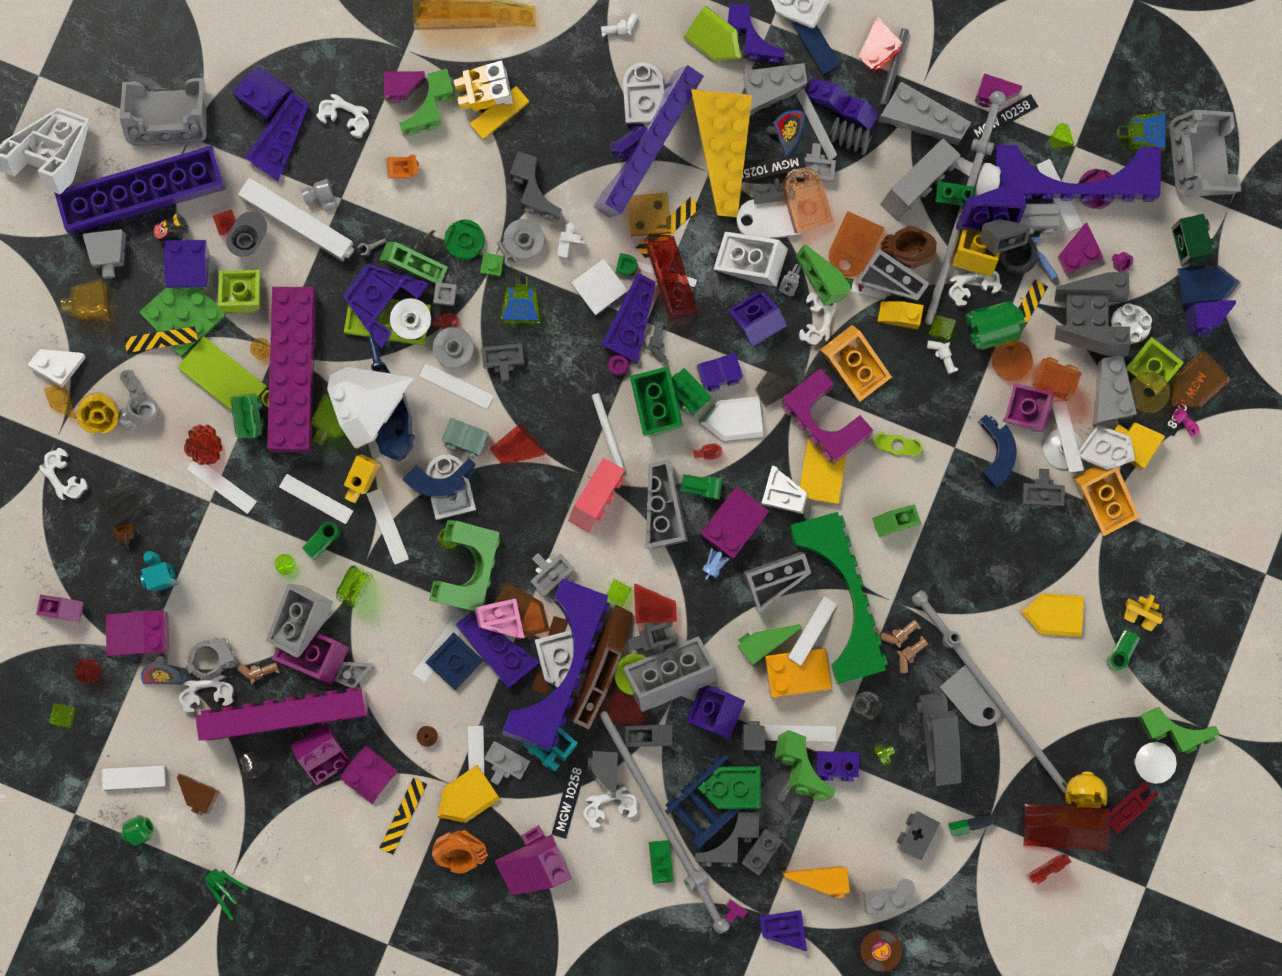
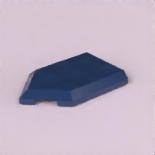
[1177,264,1240,309]

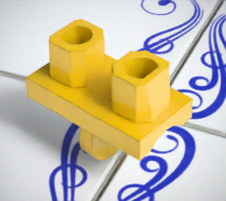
[1124,594,1163,631]

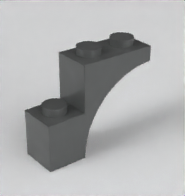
[510,151,562,221]
[695,812,759,867]

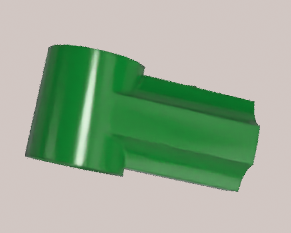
[680,474,723,500]
[302,522,341,560]
[1106,630,1140,671]

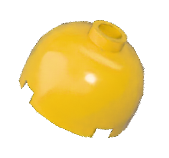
[77,392,119,434]
[1065,772,1107,809]

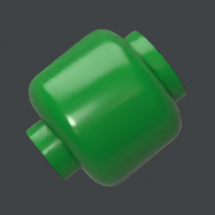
[121,815,154,846]

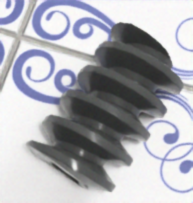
[828,117,873,155]

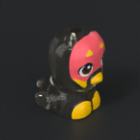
[154,213,189,243]

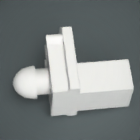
[557,222,585,258]

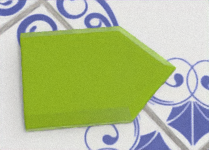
[683,5,742,62]

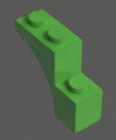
[399,69,455,136]
[1138,707,1220,754]
[774,730,835,802]

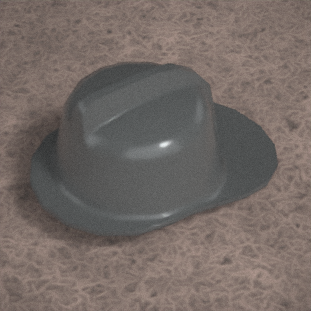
[226,211,267,257]

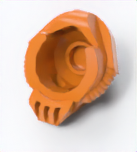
[432,830,488,873]

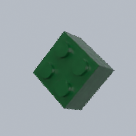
[1171,214,1215,266]

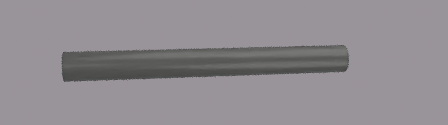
[880,28,909,106]

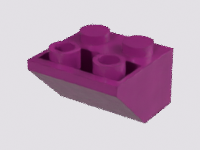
[290,723,351,785]

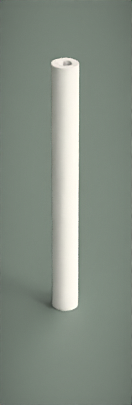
[592,393,625,469]

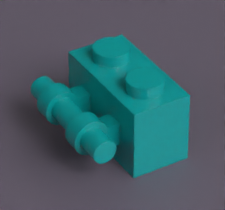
[140,551,178,592]
[523,727,578,772]

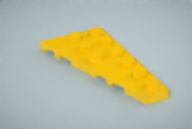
[691,89,752,217]

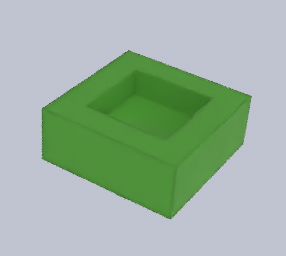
[480,253,504,277]

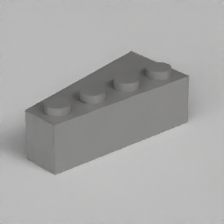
[878,82,971,145]
[880,139,960,221]
[645,459,688,550]

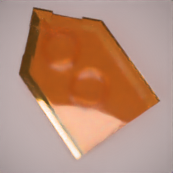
[1172,350,1230,407]
[495,582,550,637]

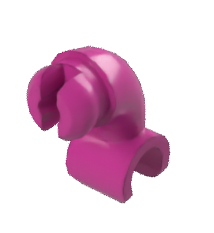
[1173,407,1200,437]

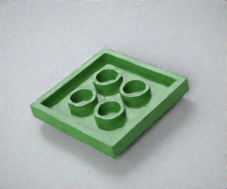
[139,287,227,357]

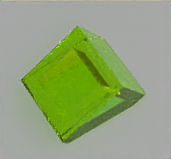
[929,315,956,341]

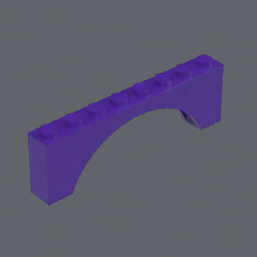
[593,65,704,218]
[995,145,1161,202]
[502,578,610,752]

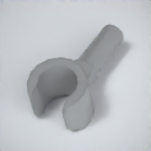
[357,238,386,256]
[497,241,516,267]

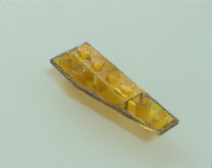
[413,0,536,30]

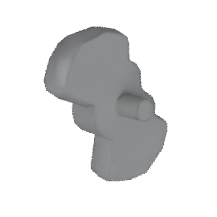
[120,369,143,398]

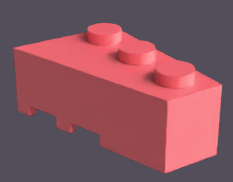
[568,458,625,533]

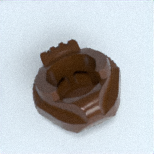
[881,226,937,269]

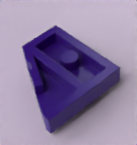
[759,910,807,951]

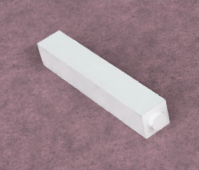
[238,178,354,262]

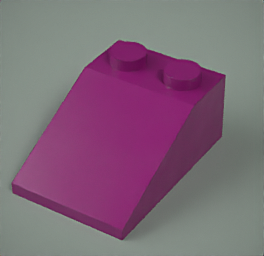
[700,487,769,560]
[106,610,169,656]
[272,633,349,686]
[495,834,572,895]

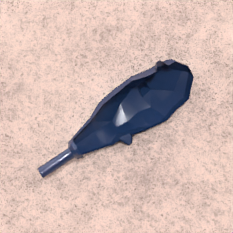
[368,337,415,461]

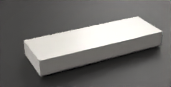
[102,765,166,790]

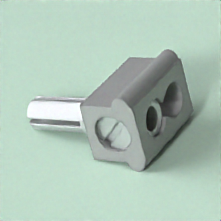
[778,264,801,297]

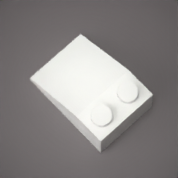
[714,232,788,287]

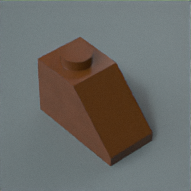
[177,774,220,816]

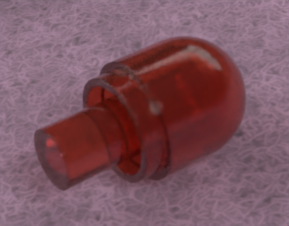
[431,313,459,329]
[693,443,722,460]

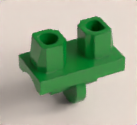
[935,182,974,207]

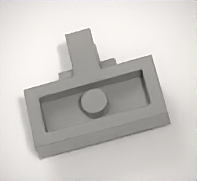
[793,143,836,182]
[530,553,575,596]
[484,741,530,785]

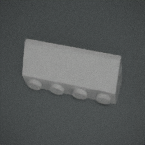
[623,636,717,712]

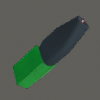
[948,816,995,836]

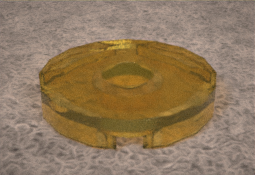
[1130,372,1170,413]

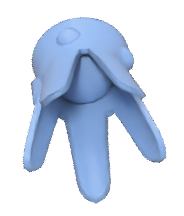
[702,548,730,580]

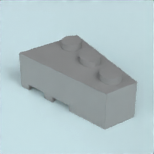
[743,63,807,116]

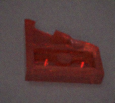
[859,17,904,73]
[489,423,546,465]
[634,584,677,624]
[595,686,651,725]
[1025,854,1071,884]

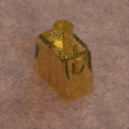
[59,279,109,321]

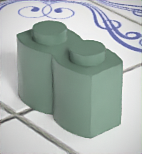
[442,418,490,459]

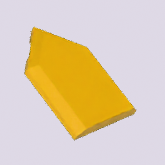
[1020,593,1084,637]
[437,765,500,823]

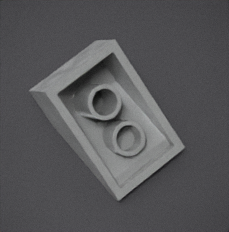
[266,584,333,658]

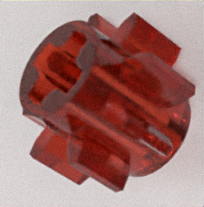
[74,658,101,684]

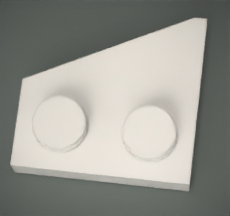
[28,349,86,388]
[762,466,808,514]

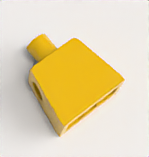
[1114,423,1165,471]
[344,455,382,503]

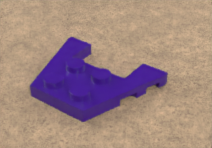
[343,264,429,348]

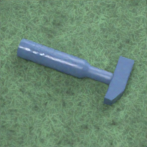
[1020,237,1058,281]

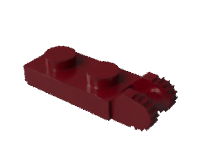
[1103,781,1159,834]

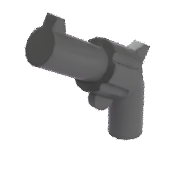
[645,321,667,362]

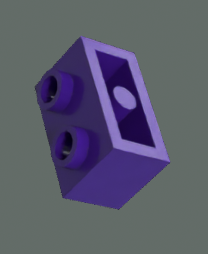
[816,751,860,782]

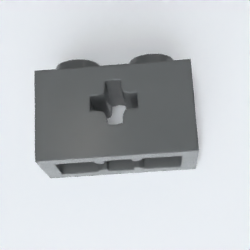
[896,811,940,860]
[741,828,782,875]

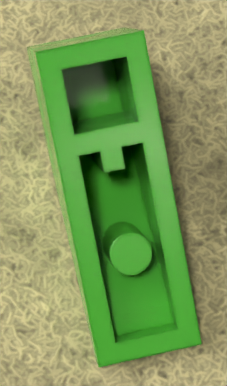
[379,242,448,284]
[796,244,851,306]
[737,624,802,665]

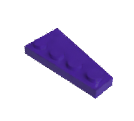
[245,93,309,182]
[601,273,656,364]
[455,612,540,689]

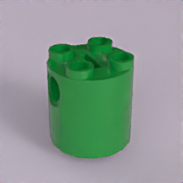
[965,301,1025,350]

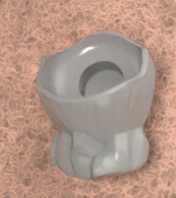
[118,394,159,431]

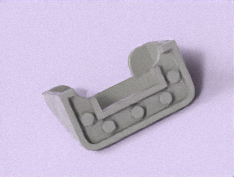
[120,78,207,145]
[1170,110,1241,197]

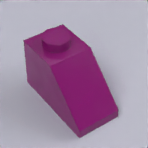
[384,71,426,103]
[974,73,1023,108]
[36,595,83,622]

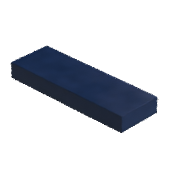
[792,22,840,75]

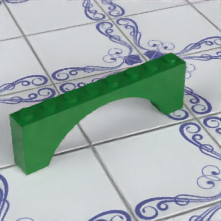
[789,511,888,685]

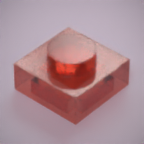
[213,209,236,236]

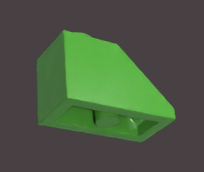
[872,504,921,537]

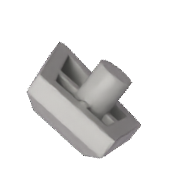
[335,662,374,688]

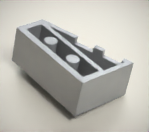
[855,249,929,302]
[1092,356,1137,426]
[744,552,811,613]

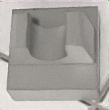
[433,282,457,306]

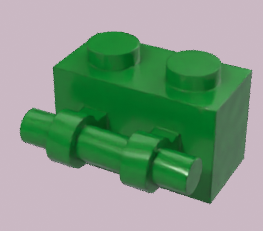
[672,368,712,416]
[230,393,265,439]

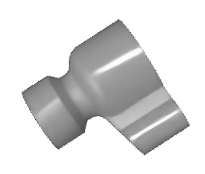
[301,179,338,211]

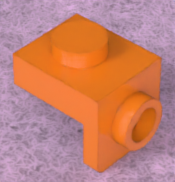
[386,154,419,179]

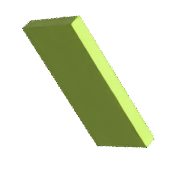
[344,299,431,346]
[178,336,267,411]

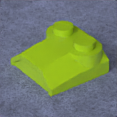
[218,269,261,313]
[1126,337,1184,394]

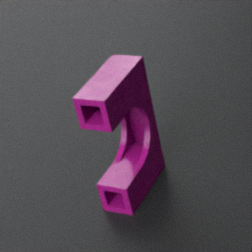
[782,368,873,465]

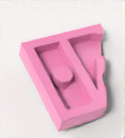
[475,599,524,638]

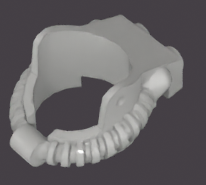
[186,637,237,680]

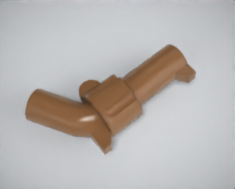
[880,620,921,648]
[897,636,928,673]
[237,663,280,684]

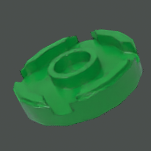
[444,219,485,260]

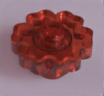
[184,424,223,465]

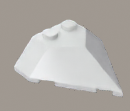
[327,367,415,449]

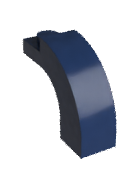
[977,415,1017,489]
[402,458,476,499]

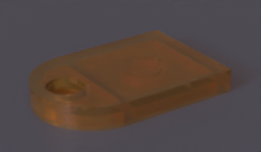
[783,168,833,233]
[828,211,884,277]

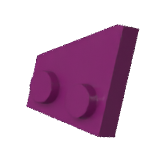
[1057,223,1104,275]

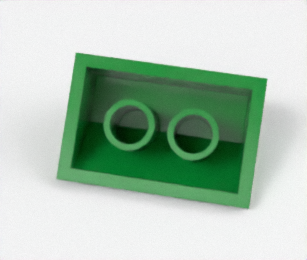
[630,366,683,437]

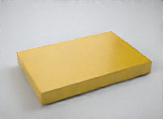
[800,438,847,505]

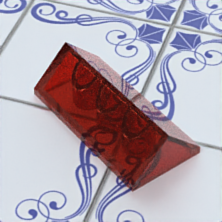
[644,236,698,322]
[1023,804,1110,851]

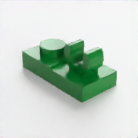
[648,840,674,884]

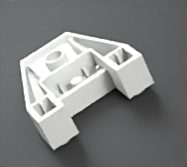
[0,108,90,194]

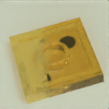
[628,193,671,237]

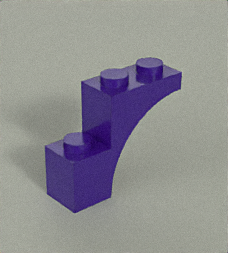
[727,3,785,65]
[805,78,879,130]

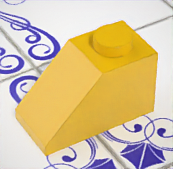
[877,302,924,329]

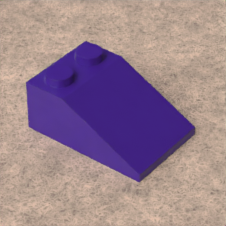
[956,186,1026,231]

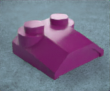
[1003,383,1054,432]
[340,745,399,804]

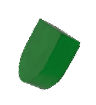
[615,253,638,276]

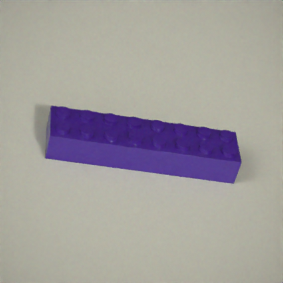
[54,145,226,235]

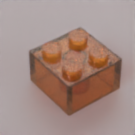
[1029,357,1082,401]

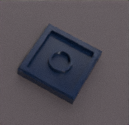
[425,632,484,691]

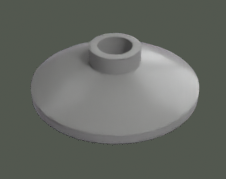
[504,219,544,259]
[433,327,474,368]

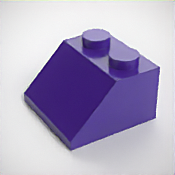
[233,66,292,122]
[164,240,210,288]
[728,290,787,347]
[1186,300,1236,337]
[686,685,745,739]

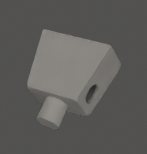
[83,229,126,279]

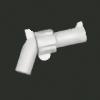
[601,13,638,37]
[927,340,958,374]

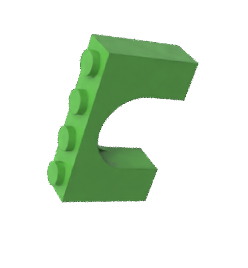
[429,520,500,612]

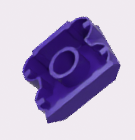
[610,126,647,161]

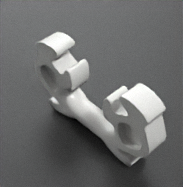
[317,94,369,138]
[948,271,1002,307]
[799,292,836,346]
[39,448,88,500]
[179,675,234,713]
[583,787,638,828]

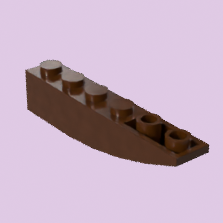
[564,604,633,729]

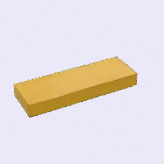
[470,86,529,140]

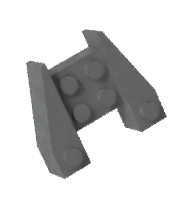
[1054,272,1131,356]
[916,693,961,786]

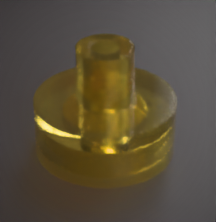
[250,338,270,359]

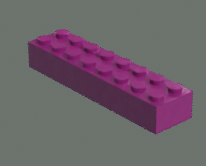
[267,287,316,453]
[195,687,370,741]

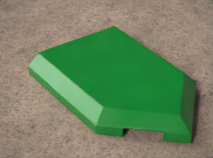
[698,766,761,809]

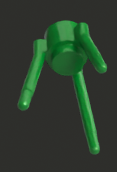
[204,868,249,921]

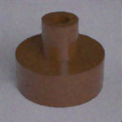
[113,524,135,545]
[417,726,438,747]

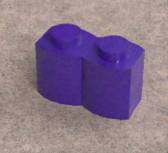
[696,353,743,392]

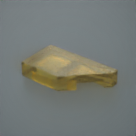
[44,385,77,419]

